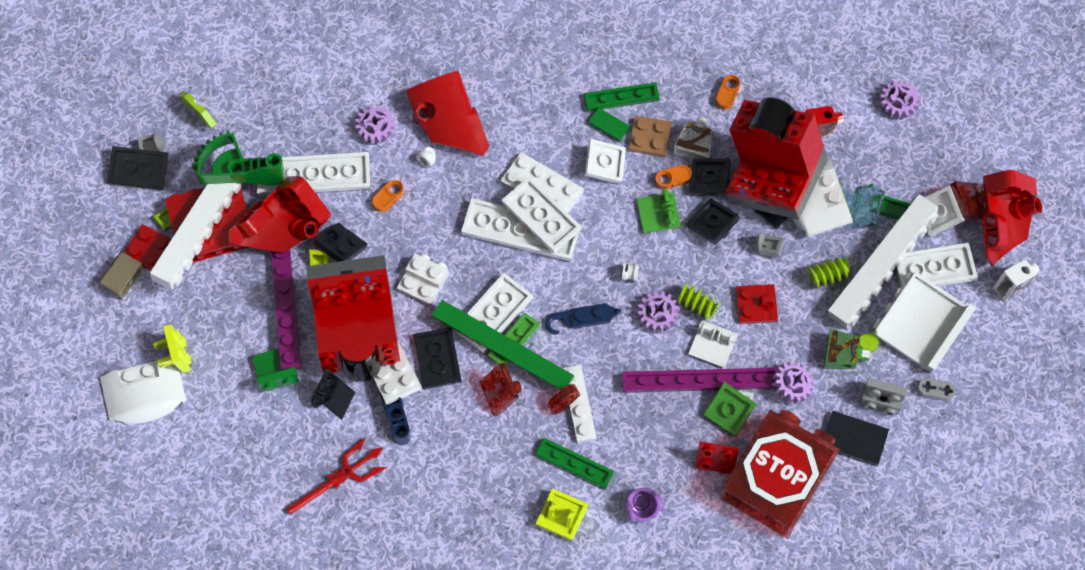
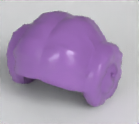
[623,487,664,523]

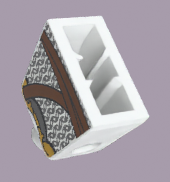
[674,117,712,159]
[993,260,1039,302]

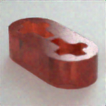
[547,384,580,415]

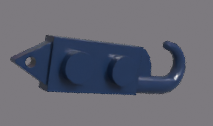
[545,303,621,334]

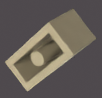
[100,252,144,300]

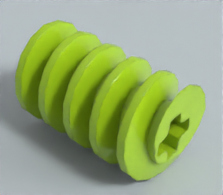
[807,256,850,289]
[678,282,722,320]

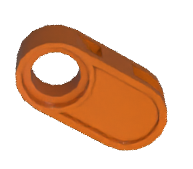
[716,75,740,110]
[655,165,691,190]
[372,180,404,212]

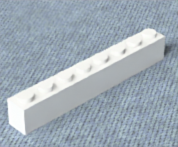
[150,169,242,290]
[828,194,939,329]

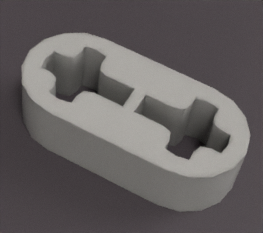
[918,378,956,401]

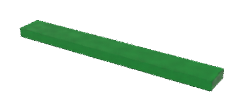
[432,300,574,393]

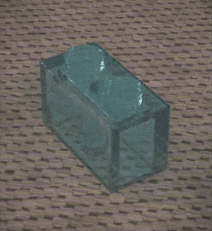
[850,183,885,229]

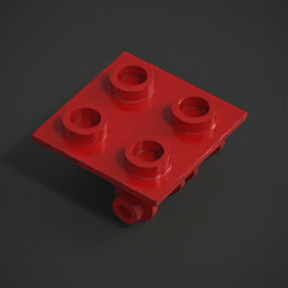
[695,441,739,475]

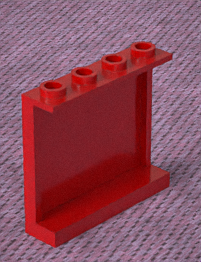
[165,188,249,263]

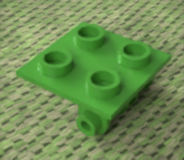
[637,189,681,233]

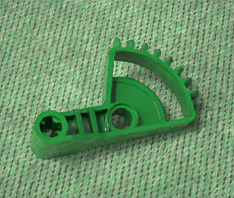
[192,129,285,186]

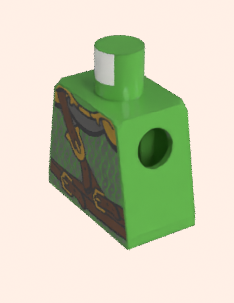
[824,328,870,369]

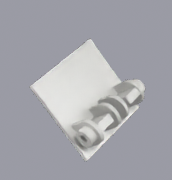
[688,320,738,368]

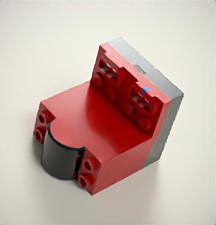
[725,97,828,220]
[306,255,400,382]

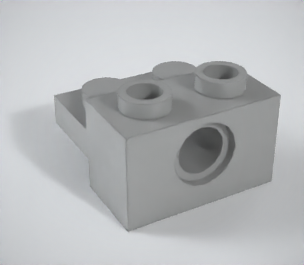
[860,377,907,416]

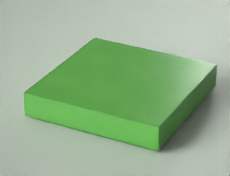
[703,382,757,437]

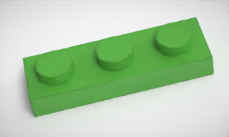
[488,313,540,369]

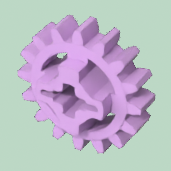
[879,79,921,119]
[355,104,396,144]
[638,291,680,333]
[772,361,814,404]

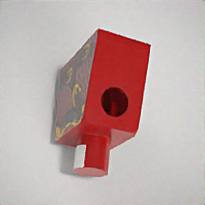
[805,106,844,137]

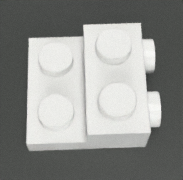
[397,253,449,306]

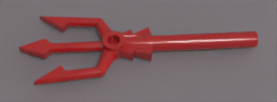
[287,437,388,514]

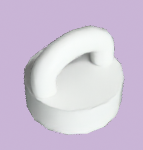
[416,147,436,168]

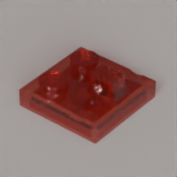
[950,181,986,220]

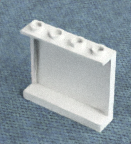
[873,269,976,373]

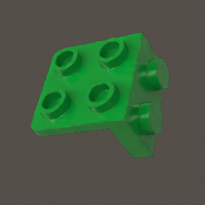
[253,348,299,392]

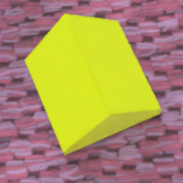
[309,249,330,266]

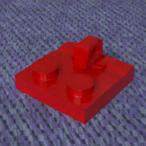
[736,284,778,324]

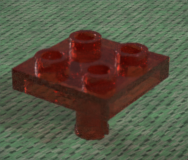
[479,363,521,416]

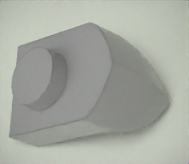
[138,133,166,152]
[755,233,784,258]

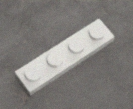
[562,365,597,443]

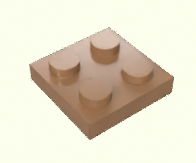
[629,116,672,157]

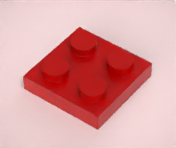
[123,224,172,271]

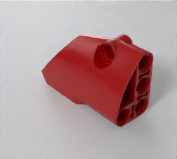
[405,71,489,156]
[983,170,1042,267]
[229,176,331,253]

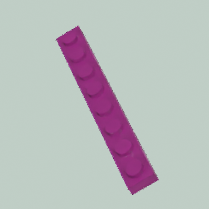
[271,249,301,371]
[622,367,778,393]

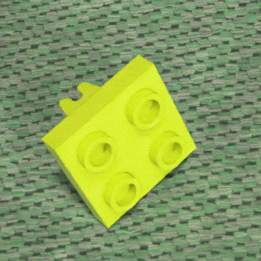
[153,324,192,373]
[536,488,589,541]

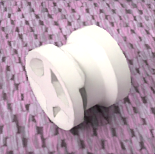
[622,262,639,282]

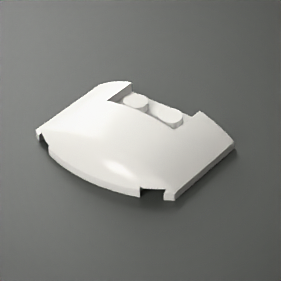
[792,156,853,237]
[100,358,186,424]

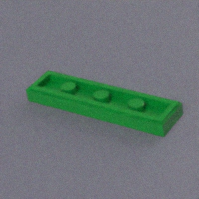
[584,82,660,112]
[535,437,614,490]

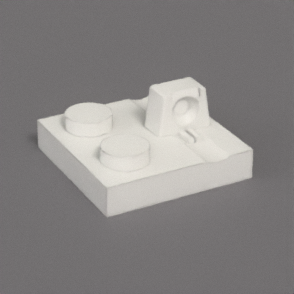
[584,139,626,184]
[924,186,965,237]

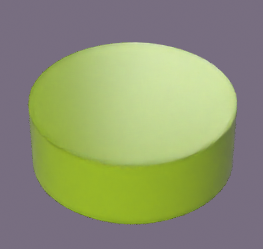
[859,333,879,353]

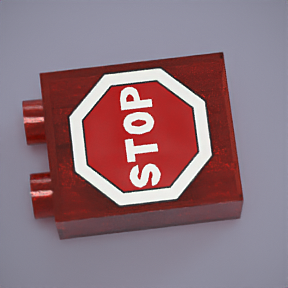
[719,409,840,539]

